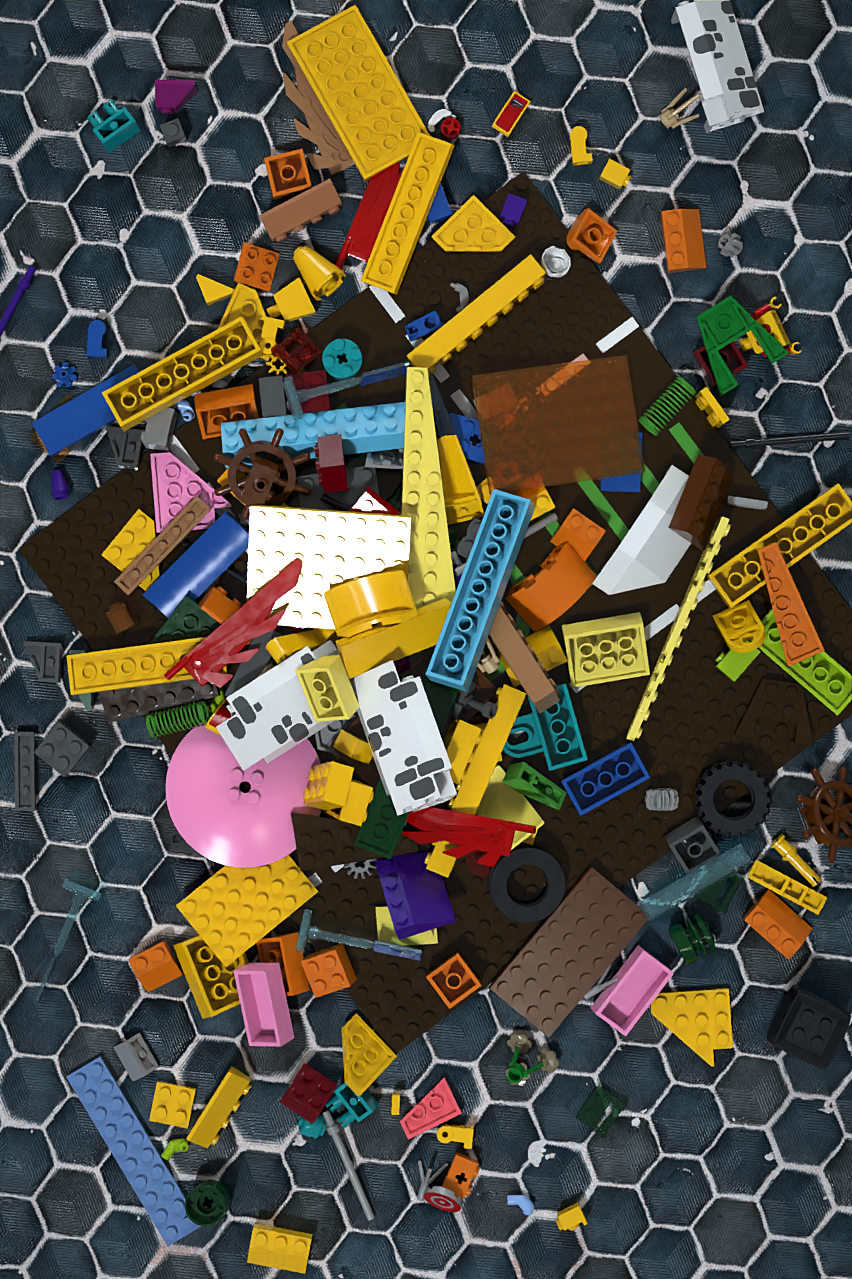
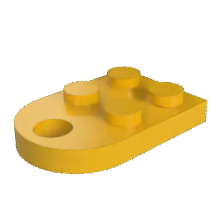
[713,600,766,653]

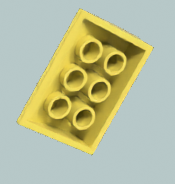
[562,612,650,688]

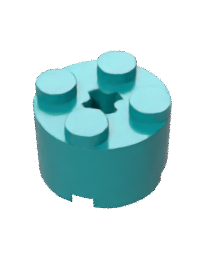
[322,339,363,381]

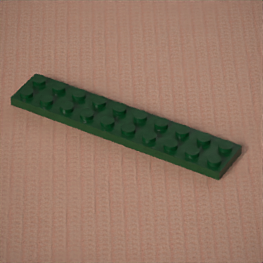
[353,659,459,860]

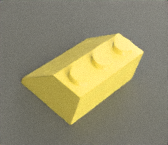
[295,655,359,722]

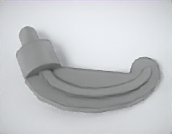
[450,283,469,312]

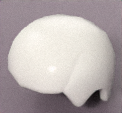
[541,246,571,278]

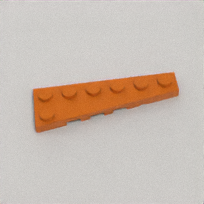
[757,541,825,667]

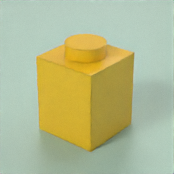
[599,159,631,190]

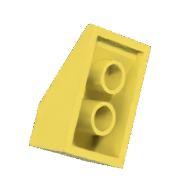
[375,906,438,946]

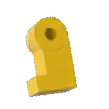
[570,126,593,166]
[259,317,286,355]
[437,1124,474,1149]

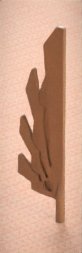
[282,21,371,182]

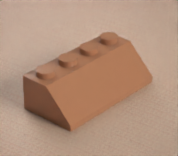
[259,179,342,243]

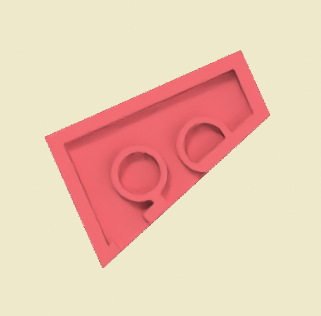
[400,1077,462,1140]

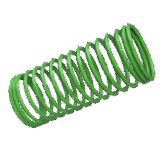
[638,376,696,436]
[146,700,210,738]

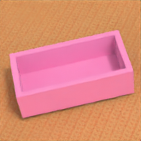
[591,945,674,1036]
[234,963,294,1047]

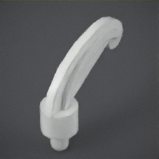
[428,109,456,132]

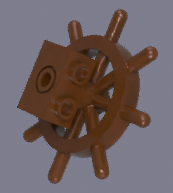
[213,428,311,520]
[795,767,852,863]

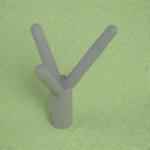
[584,965,618,1000]
[417,1160,449,1201]

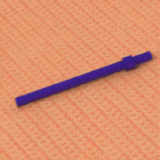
[0,265,36,337]

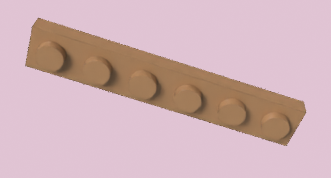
[114,496,211,596]

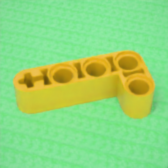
[266,628,339,664]

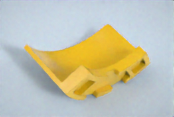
[324,570,418,638]

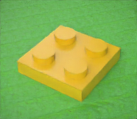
[149,1081,196,1129]

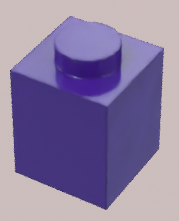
[500,193,527,226]

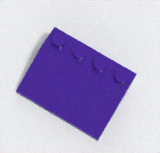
[375,852,456,940]

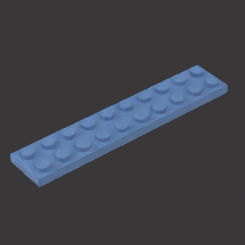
[67,1056,201,1246]

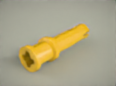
[770,834,822,887]

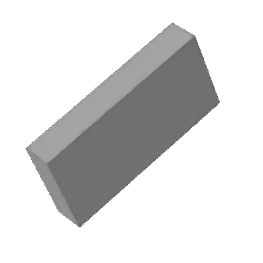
[726,496,768,510]

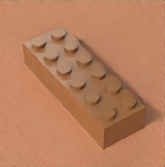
[489,601,560,713]

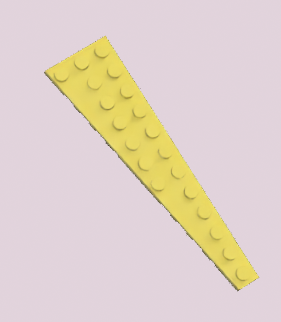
[401,367,456,609]
[625,516,731,741]

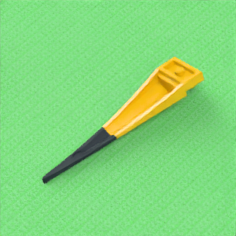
[429,372,484,525]

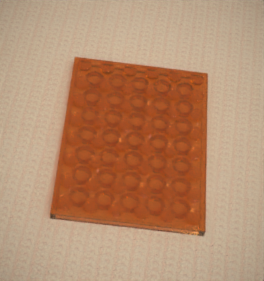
[471,355,645,495]

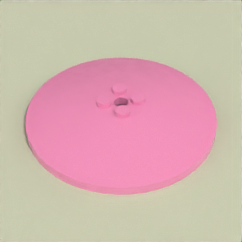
[166,722,321,868]

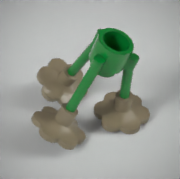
[506,1033,559,1086]

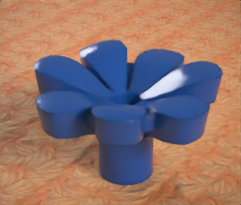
[52,362,78,388]

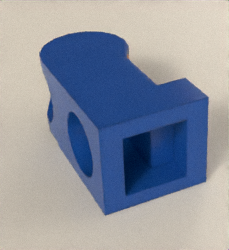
[404,310,443,342]
[86,320,109,358]

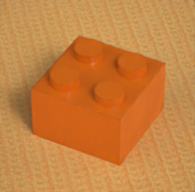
[264,149,312,200]
[301,943,357,998]
[426,951,482,1009]

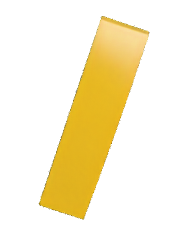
[747,860,828,915]

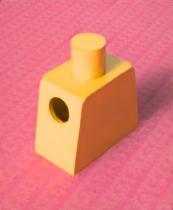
[266,277,316,322]

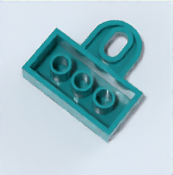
[503,683,588,771]

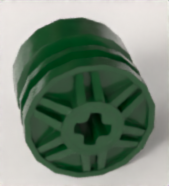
[668,913,717,966]
[184,1179,231,1227]

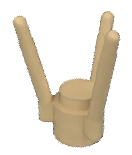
[659,88,701,129]
[477,638,500,674]

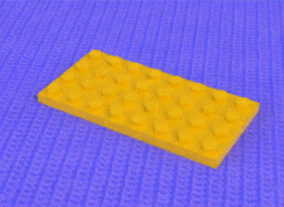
[286,5,430,181]

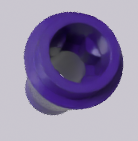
[51,470,71,500]

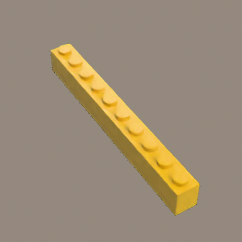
[424,684,526,878]

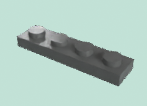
[14,732,36,811]

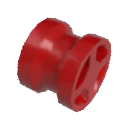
[441,118,460,140]

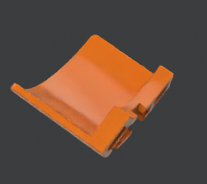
[505,542,596,631]

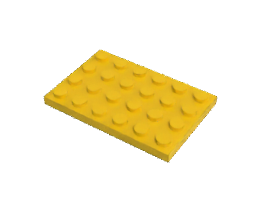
[176,855,318,967]

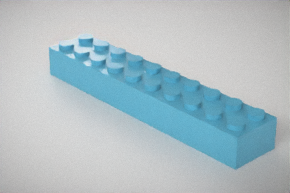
[221,402,405,468]
[426,489,535,692]

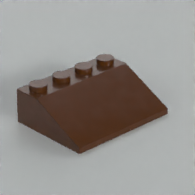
[668,455,733,551]

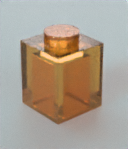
[106,602,136,634]

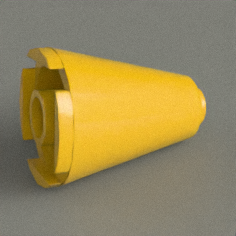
[293,246,346,300]

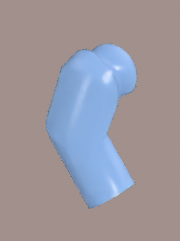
[507,1195,534,1215]

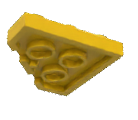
[431,195,515,252]
[218,283,270,362]
[101,509,160,591]
[341,1013,397,1097]

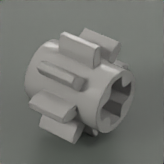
[718,232,743,258]

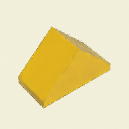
[196,274,235,306]
[333,729,373,765]

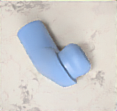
[170,400,195,421]

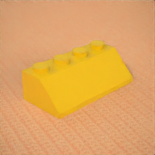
[186,1066,252,1148]

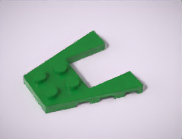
[696,296,789,396]

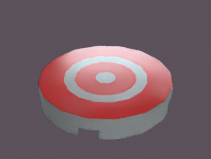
[423,1186,463,1212]

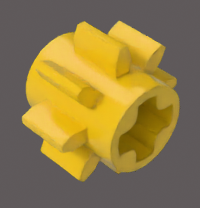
[266,352,291,376]

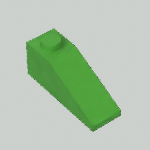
[503,762,567,810]

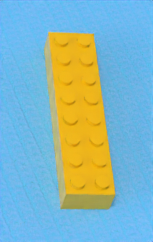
[407,254,546,377]
[102,316,263,432]
[706,483,852,608]

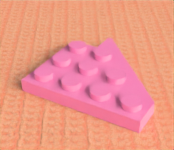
[150,452,232,533]

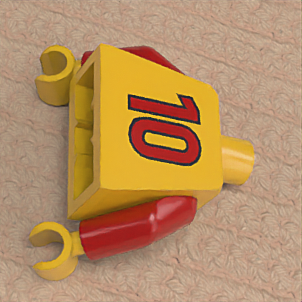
[739,297,802,357]

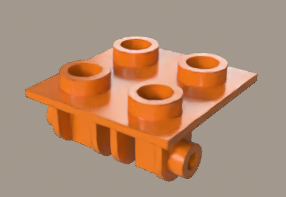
[234,242,279,292]

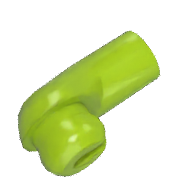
[207,687,225,713]
[161,1139,189,1161]

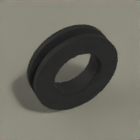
[488,845,565,923]

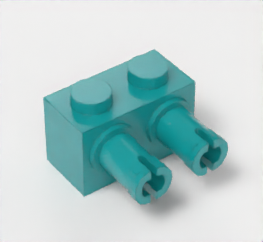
[87,100,140,154]
[326,1082,379,1128]

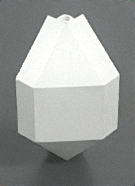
[592,465,691,595]

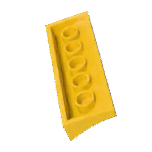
[335,598,452,679]

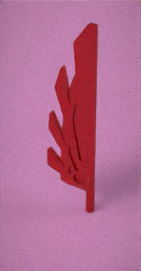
[335,162,405,270]
[164,558,302,688]
[368,803,536,867]

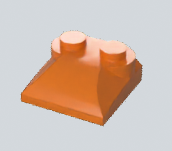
[566,208,617,264]

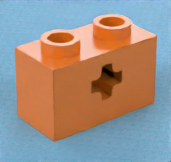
[442,1152,480,1200]

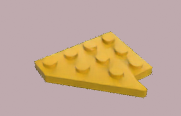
[650,988,733,1066]

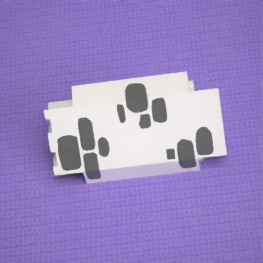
[671,0,764,133]
[216,640,354,771]
[350,660,457,816]

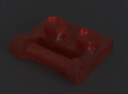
[271,328,321,375]

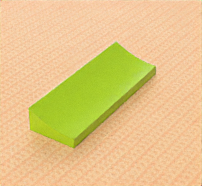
[750,608,852,716]

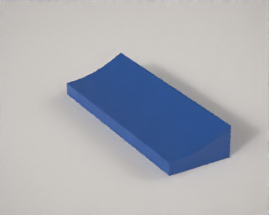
[32,364,139,457]
[143,511,249,618]

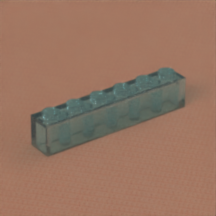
[638,843,754,922]

